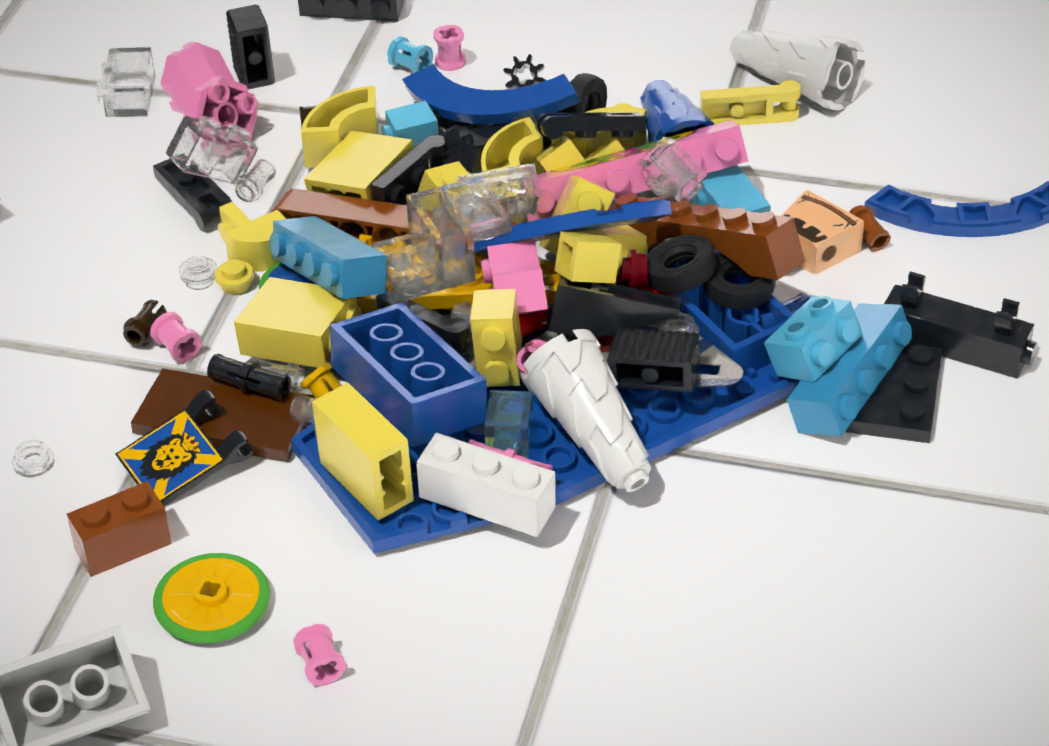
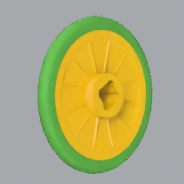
[153,553,270,643]

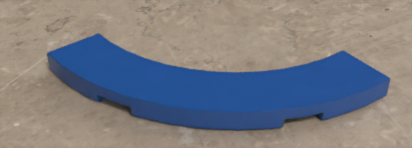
[402,64,580,124]
[864,181,1049,237]
[453,199,672,259]

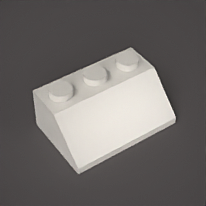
[0,625,151,746]

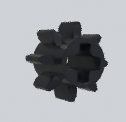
[503,54,546,89]

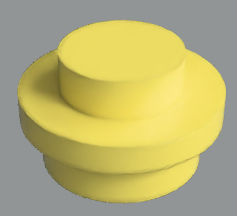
[215,259,254,294]

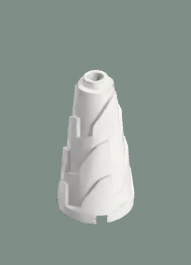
[730,30,866,111]
[520,329,651,492]

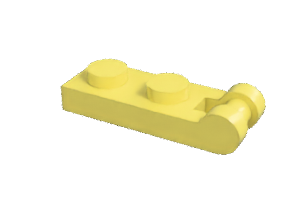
[700,80,801,125]

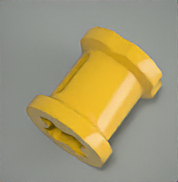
[300,362,342,399]

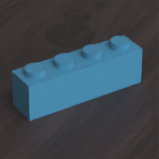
[269,216,386,299]
[787,303,912,436]

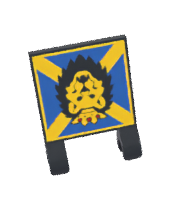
[115,390,253,506]

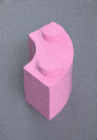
[481,240,548,315]

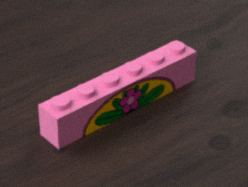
[515,120,749,222]

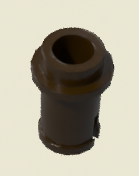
[123,299,167,347]

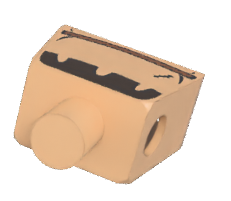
[781,190,864,274]

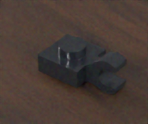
[443,125,482,180]

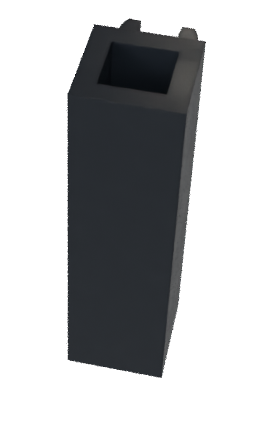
[884,271,1038,379]

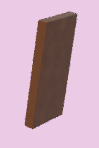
[131,368,315,462]

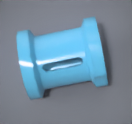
[387,36,433,73]

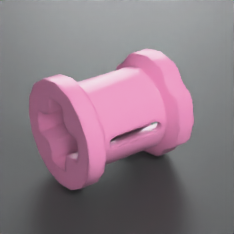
[433,25,466,71]
[150,312,202,363]
[293,624,346,686]

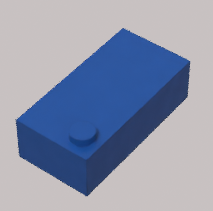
[330,302,487,447]

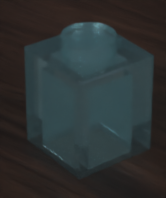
[484,390,534,458]

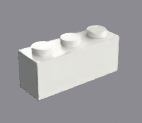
[417,433,555,537]

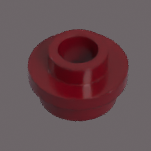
[619,249,647,288]

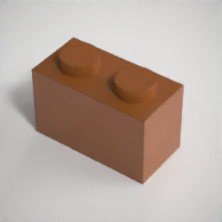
[66,481,172,577]

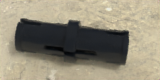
[207,353,292,401]

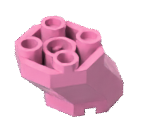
[160,42,258,155]

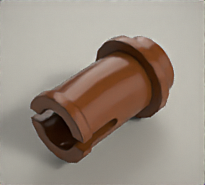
[849,205,891,252]

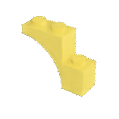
[554,225,648,283]

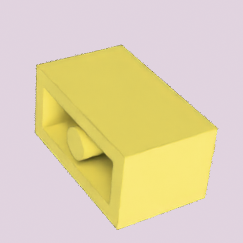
[470,289,522,387]

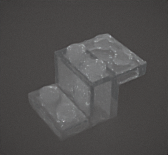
[372,176,512,302]

